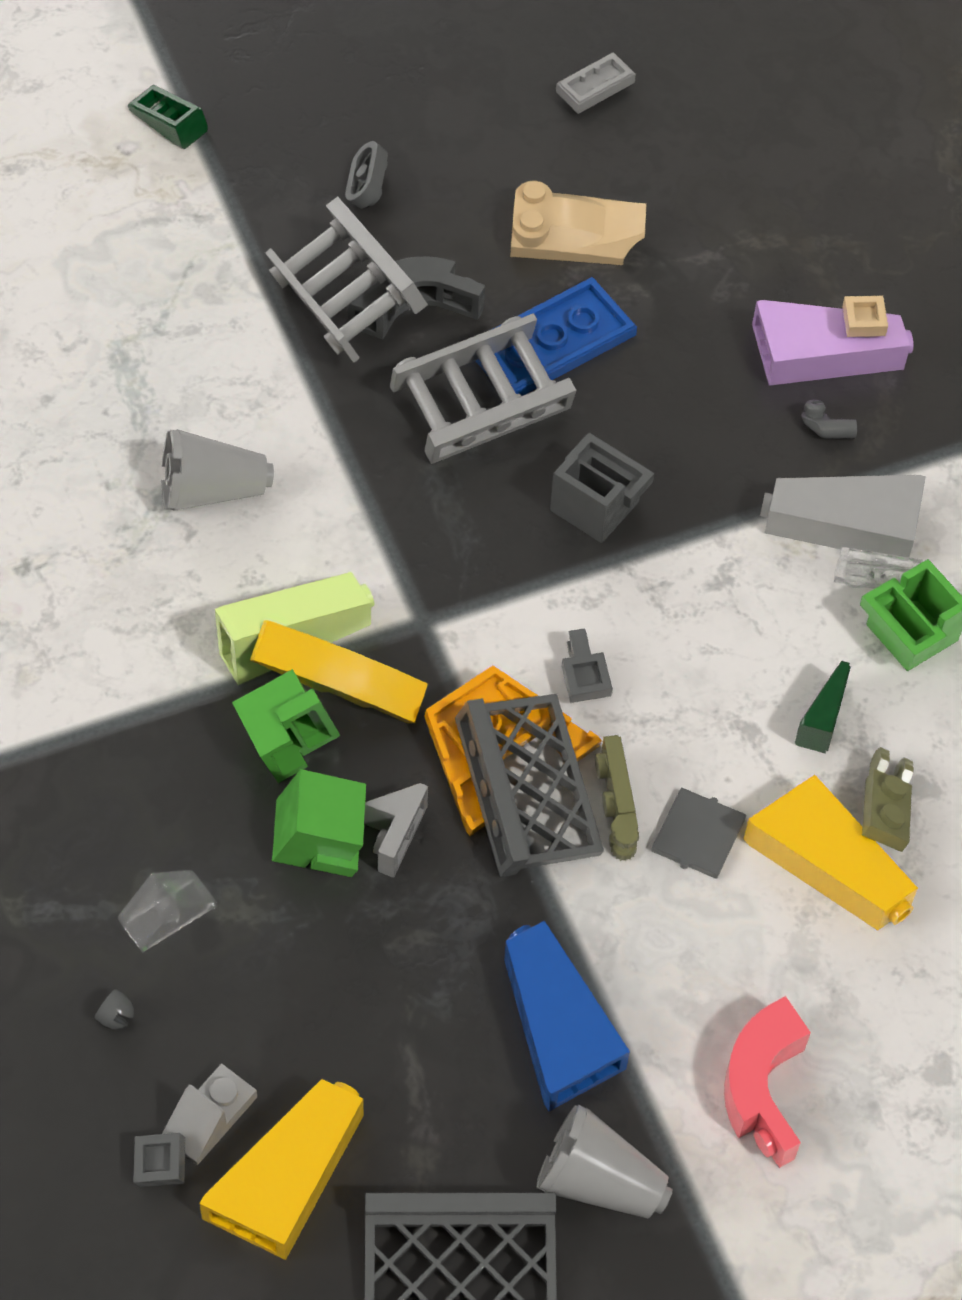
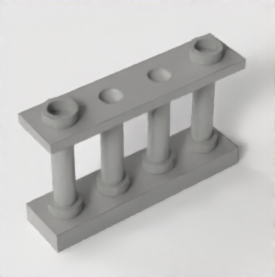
[265,196,428,363]
[390,313,577,464]

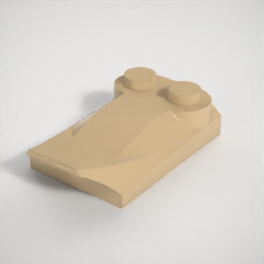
[510,181,646,265]

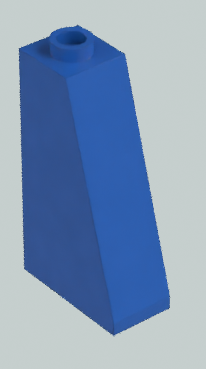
[504,921,630,1111]

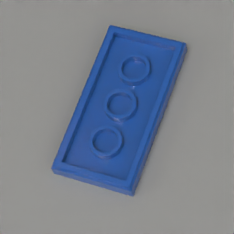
[476,277,637,396]

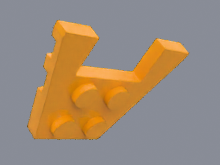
[424,665,602,836]

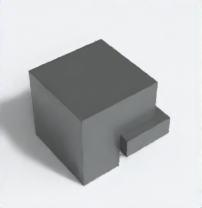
[550,433,654,543]

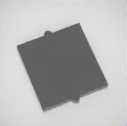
[651,787,746,879]

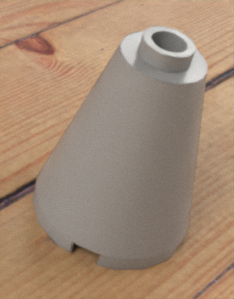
[161,429,274,511]
[536,1104,673,1219]

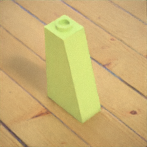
[215,572,375,685]

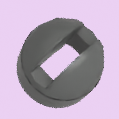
[94,989,134,1030]

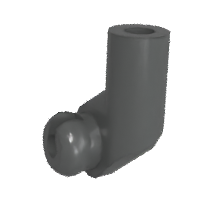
[802,400,857,439]

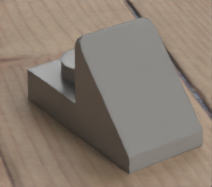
[364,783,428,878]
[162,1063,257,1165]

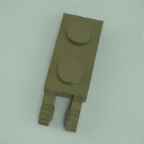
[595,735,639,861]
[862,747,914,852]

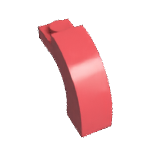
[724,996,811,1168]

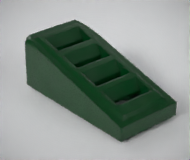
[128,84,208,149]
[795,661,851,753]

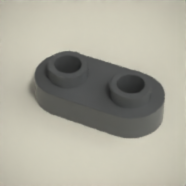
[345,141,388,209]

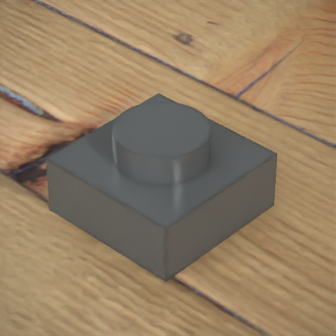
[133,1133,185,1187]

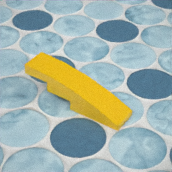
[250,620,428,723]

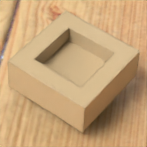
[842,296,888,337]

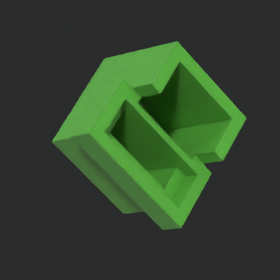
[860,559,962,672]
[232,669,340,783]
[272,769,366,877]

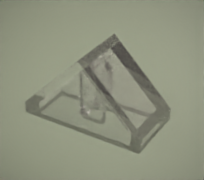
[118,870,217,953]

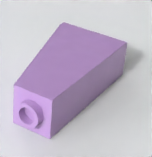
[752,300,913,386]

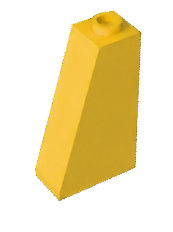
[743,774,918,930]
[200,1079,364,1260]

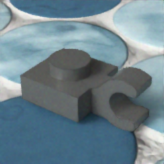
[561,628,613,703]

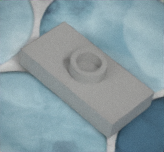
[556,52,636,114]

